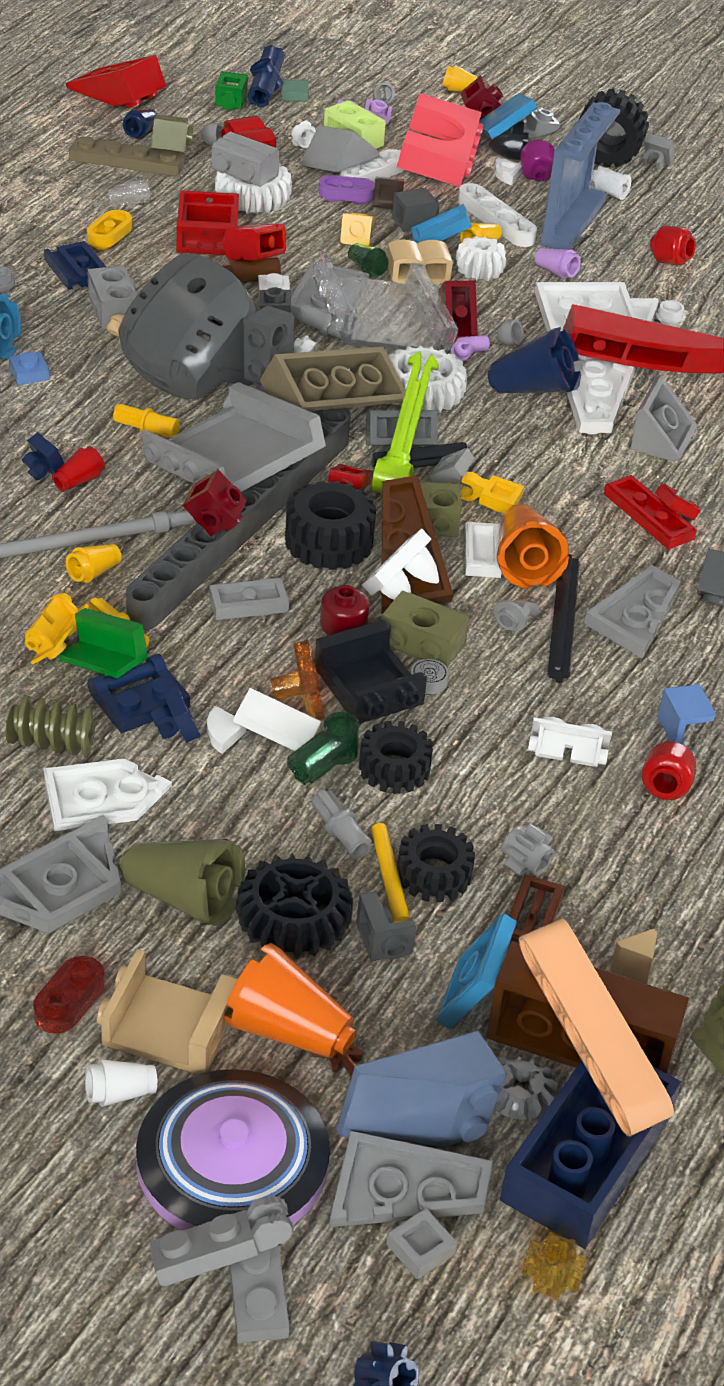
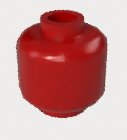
[650,225,696,266]
[642,741,697,800]

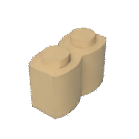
[386,240,453,284]

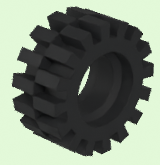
[359,721,433,794]
[397,824,475,902]

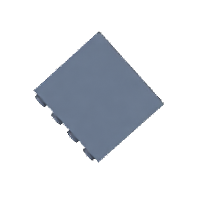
[541,102,620,249]

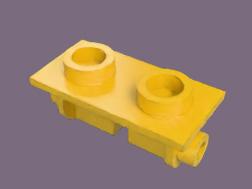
[25,593,89,664]

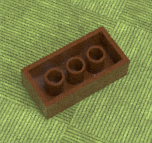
[486,941,689,1074]

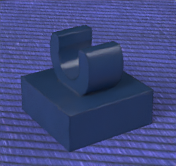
[22,432,64,481]
[150,686,201,743]

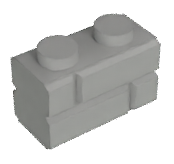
[212,132,279,187]

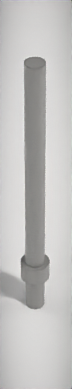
[0,510,196,558]

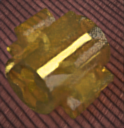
[522,1232,587,1300]

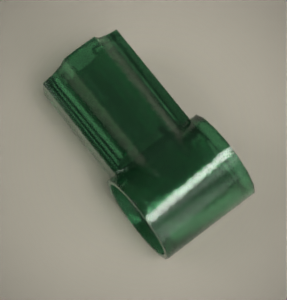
[287,712,359,785]

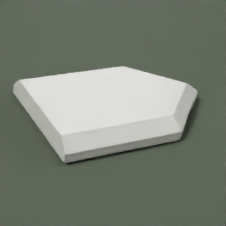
[43,758,172,831]

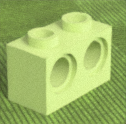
[324,100,386,149]

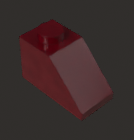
[439,280,478,344]

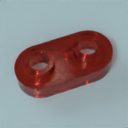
[33,956,105,1034]

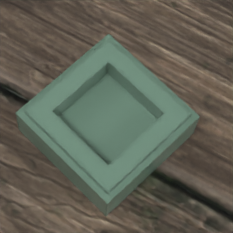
[282,79,309,102]

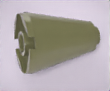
[120,839,245,926]

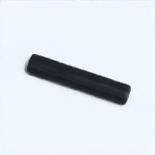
[371,442,469,469]

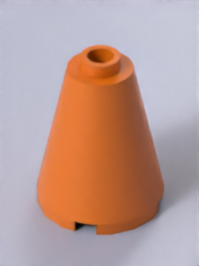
[497,504,569,589]
[224,943,357,1058]

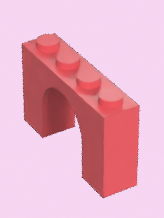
[397,93,484,187]

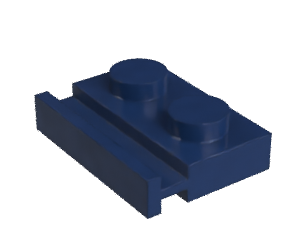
[44,241,106,290]

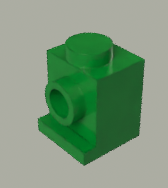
[215,71,248,110]

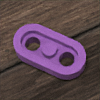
[318,175,375,204]

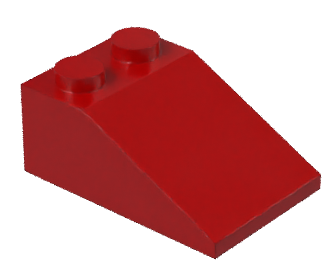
[66,55,166,108]

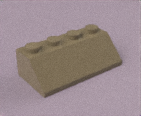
[259,347,406,411]

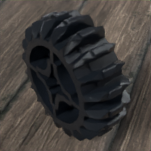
[236,853,353,960]

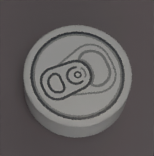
[411,659,449,694]

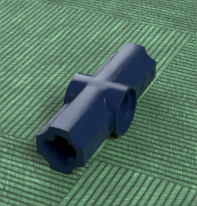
[247,44,285,108]

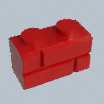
[223,223,286,260]

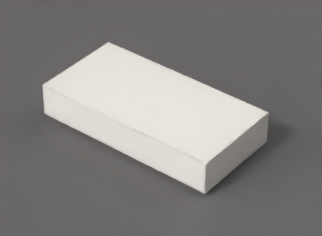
[464,522,502,578]
[233,688,321,756]

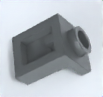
[356,891,416,961]

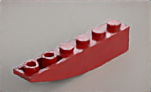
[563,304,724,374]

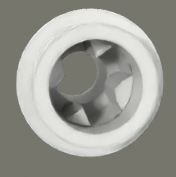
[85,1059,157,1107]

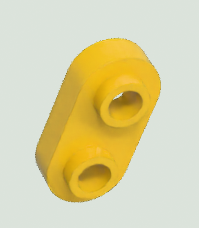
[87,210,132,250]

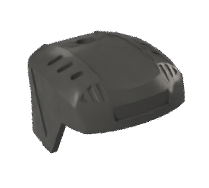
[118,254,259,400]

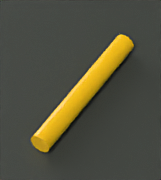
[371,823,410,923]

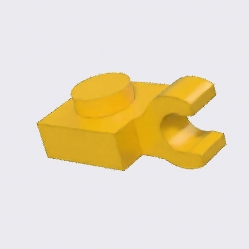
[461,472,524,513]

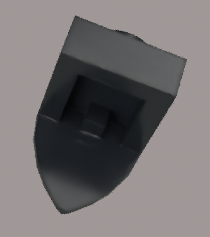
[489,121,529,160]

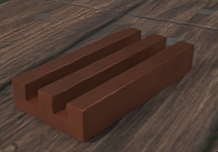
[509,874,565,943]

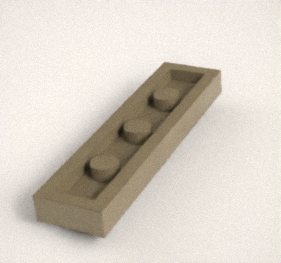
[69,136,185,177]

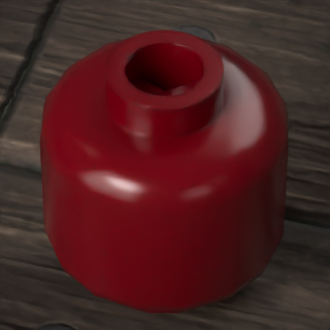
[320,585,369,635]

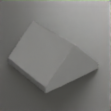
[302,125,380,172]
[630,375,697,462]

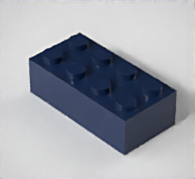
[500,1060,682,1249]

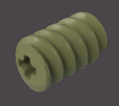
[5,695,95,757]

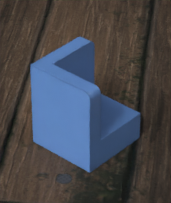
[658,684,716,744]

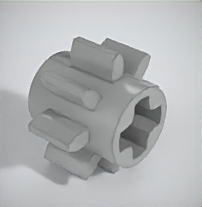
[502,824,555,876]

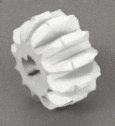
[456,236,506,281]

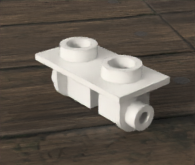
[528,717,612,767]

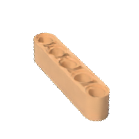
[519,918,674,1137]

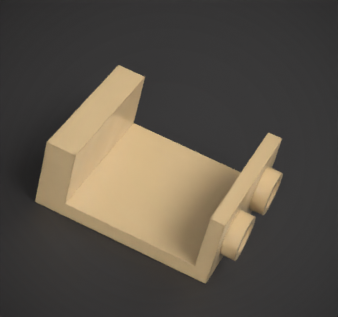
[97,949,238,1075]

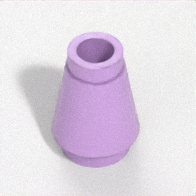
[535,248,581,279]

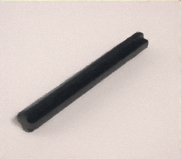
[547,554,580,683]

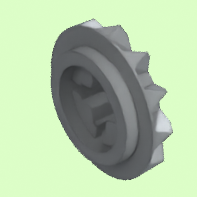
[494,1053,558,1120]

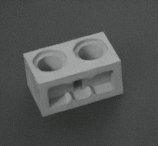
[88,265,138,329]

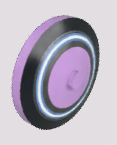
[136,1069,330,1230]

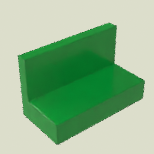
[59,608,148,679]

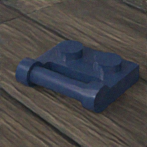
[87,654,190,734]

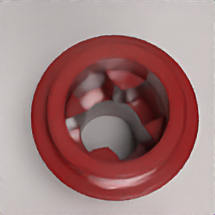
[52,446,105,492]

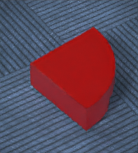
[655,483,701,520]

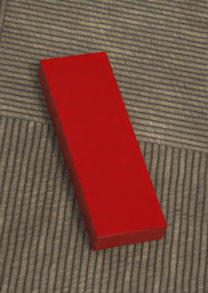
[604,475,697,550]

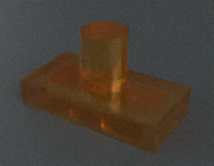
[271,640,325,720]

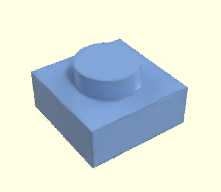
[9,352,50,385]

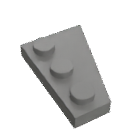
[584,565,681,659]
[329,1131,493,1228]

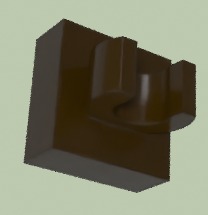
[373,176,405,209]

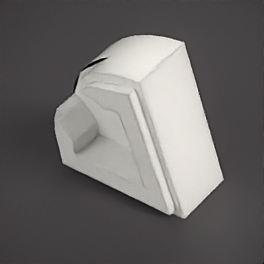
[494,158,522,185]
[207,706,246,754]

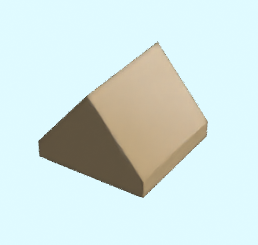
[610,929,657,984]

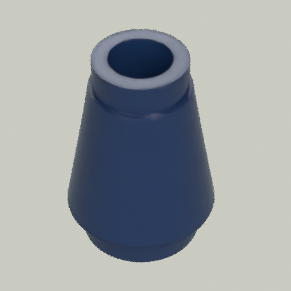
[123,109,158,139]

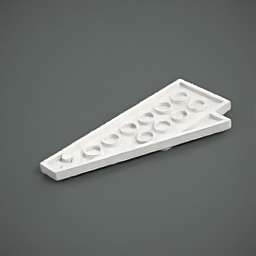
[535,282,659,434]

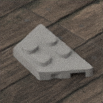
[0,815,121,933]

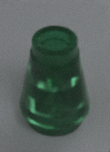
[348,243,389,277]

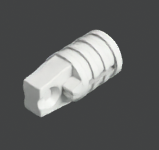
[590,166,631,200]

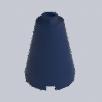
[487,327,581,393]

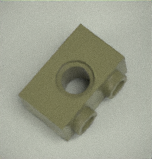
[382,590,469,668]

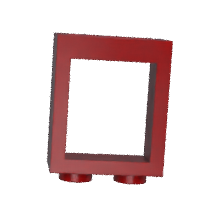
[176,190,239,255]

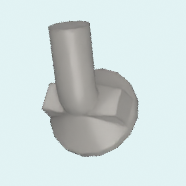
[493,599,540,631]

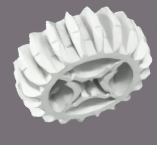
[215,163,292,214]
[388,345,467,413]

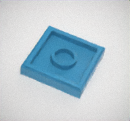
[479,93,537,139]
[437,914,517,1029]

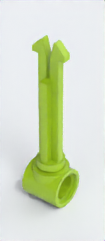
[372,351,439,494]

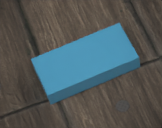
[411,204,472,243]

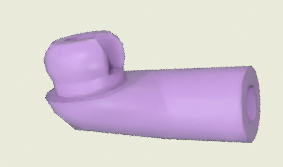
[451,335,490,361]

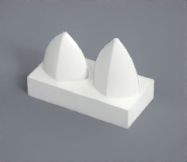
[362,529,439,600]

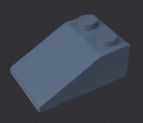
[336,1031,507,1147]

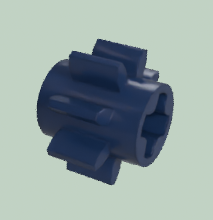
[354,1341,419,1386]

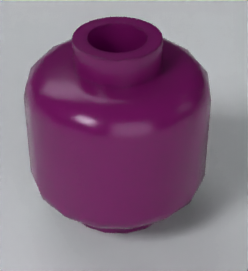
[520,140,555,182]

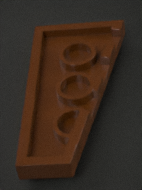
[381,475,453,614]

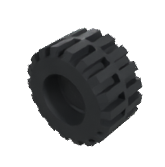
[578,89,649,167]
[285,481,376,570]

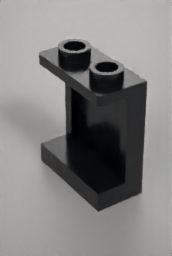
[314,620,427,725]

